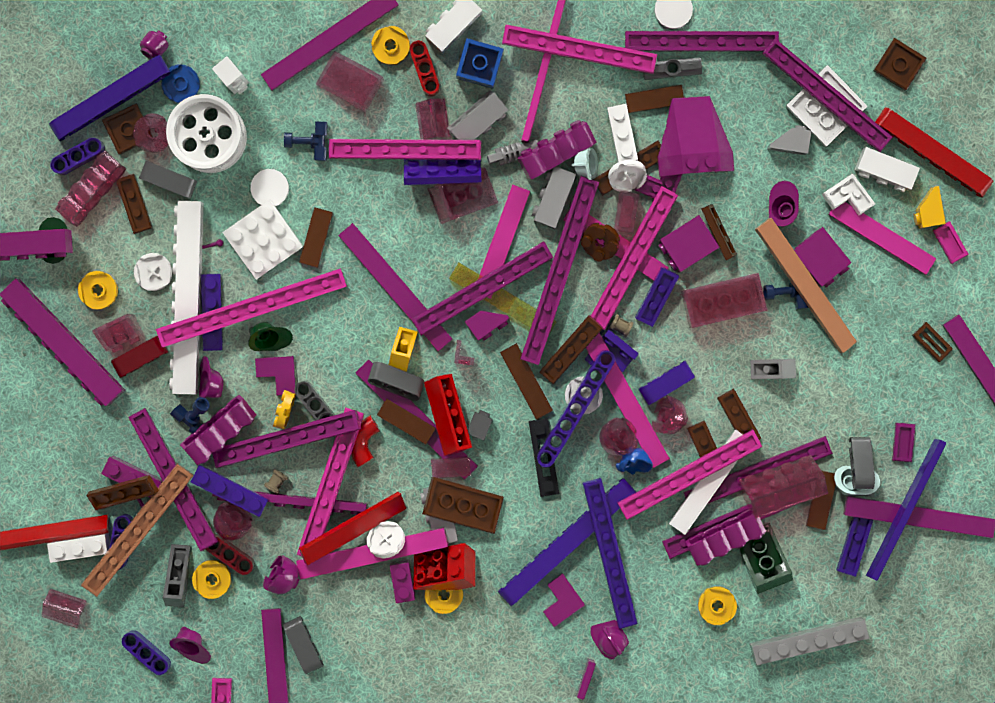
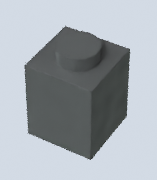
[468,410,493,441]

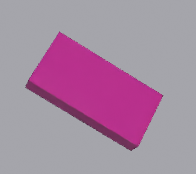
[933,221,969,264]

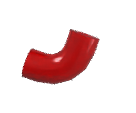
[351,415,380,468]

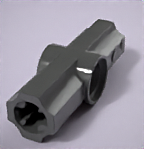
[643,57,702,80]

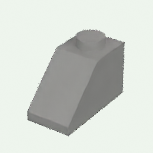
[767,125,811,155]
[750,359,796,379]

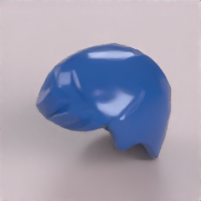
[615,448,653,475]

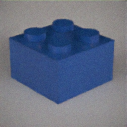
[456,38,504,89]

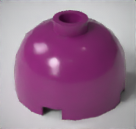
[263,555,299,595]

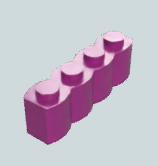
[517,120,597,180]
[180,395,257,465]
[685,508,766,566]

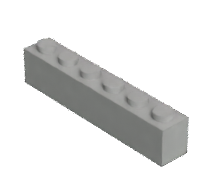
[749,617,869,665]

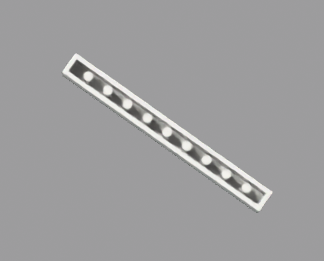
[169,201,204,394]

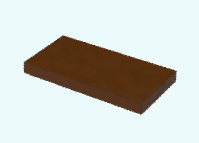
[422,477,504,534]

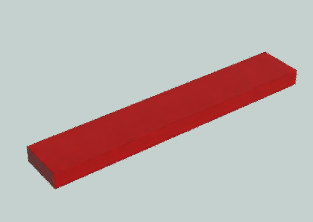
[299,492,406,566]
[0,514,109,550]

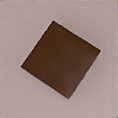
[873,38,927,91]
[102,103,154,155]

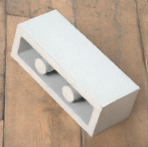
[425,0,482,54]
[212,56,249,94]
[607,104,638,162]
[855,147,920,192]
[47,533,110,563]

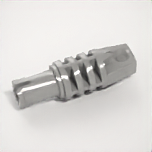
[487,140,538,165]

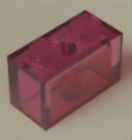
[613,191,639,234]

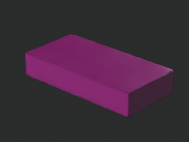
[892,422,916,462]
[576,658,596,700]

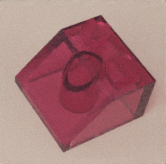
[92,314,144,353]

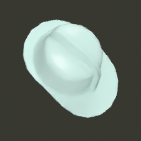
[571,148,598,180]
[834,466,880,496]

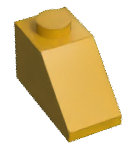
[914,186,946,229]
[388,327,418,372]

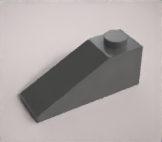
[163,544,191,608]

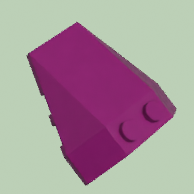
[658,96,734,177]

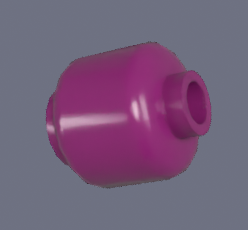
[140,30,169,59]

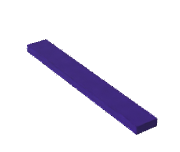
[866,439,946,581]
[582,478,638,629]

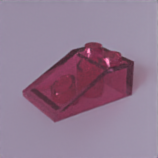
[316,51,384,113]
[427,167,498,224]

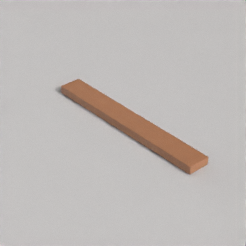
[755,218,857,353]
[81,463,193,597]

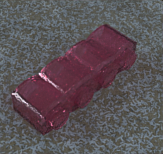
[55,151,126,227]

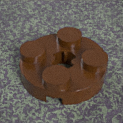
[580,223,620,262]

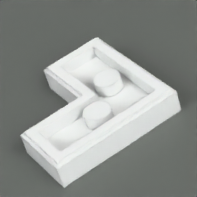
[822,174,875,216]

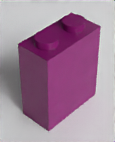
[658,215,719,272]
[794,227,852,288]

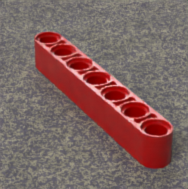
[875,107,994,198]

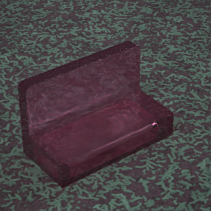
[416,98,450,140]
[454,340,475,366]
[431,456,471,478]
[42,589,87,628]

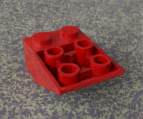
[413,543,476,590]

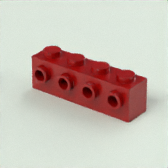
[424,374,472,456]

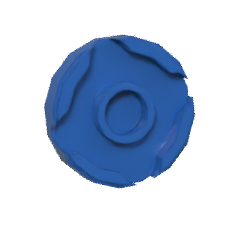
[161,64,200,103]

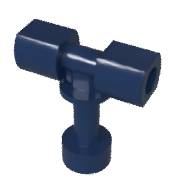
[284,121,328,161]
[763,283,809,309]
[170,397,210,434]

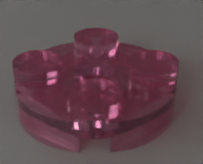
[133,113,169,153]

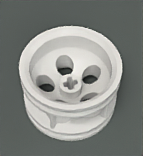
[166,94,247,173]

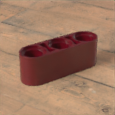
[111,336,169,378]
[206,534,255,575]

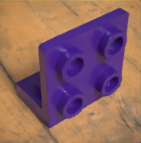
[585,330,639,372]

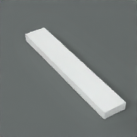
[669,430,743,535]

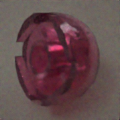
[652,395,688,435]
[599,417,638,457]
[213,502,253,541]

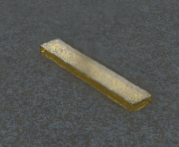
[449,262,557,334]

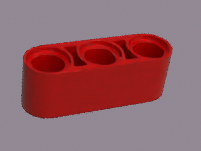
[410,40,440,96]

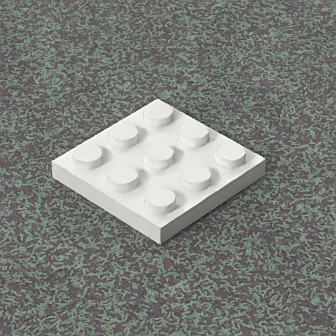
[785,65,867,147]
[222,200,303,279]

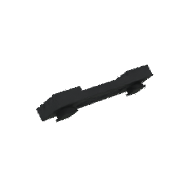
[528,418,559,497]

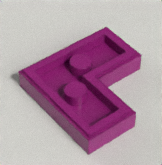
[635,174,683,199]
[255,356,296,395]
[543,573,585,627]

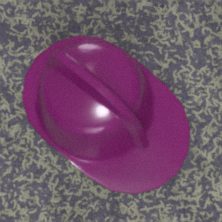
[769,181,799,227]
[199,356,224,398]
[590,620,629,659]
[169,627,211,664]

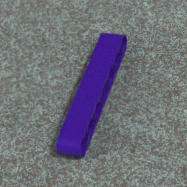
[49,55,171,141]
[537,350,615,467]

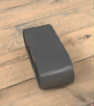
[139,161,197,199]
[368,362,425,401]
[295,381,335,420]
[849,437,875,489]
[283,616,324,674]

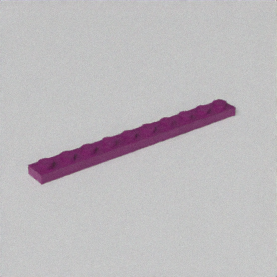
[520,176,599,365]

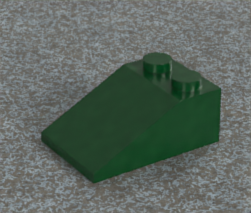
[739,523,793,594]

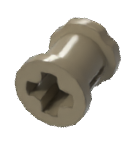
[609,314,634,338]
[264,469,288,494]

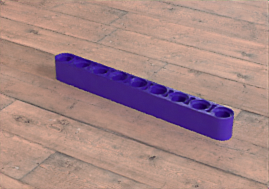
[498,478,636,606]

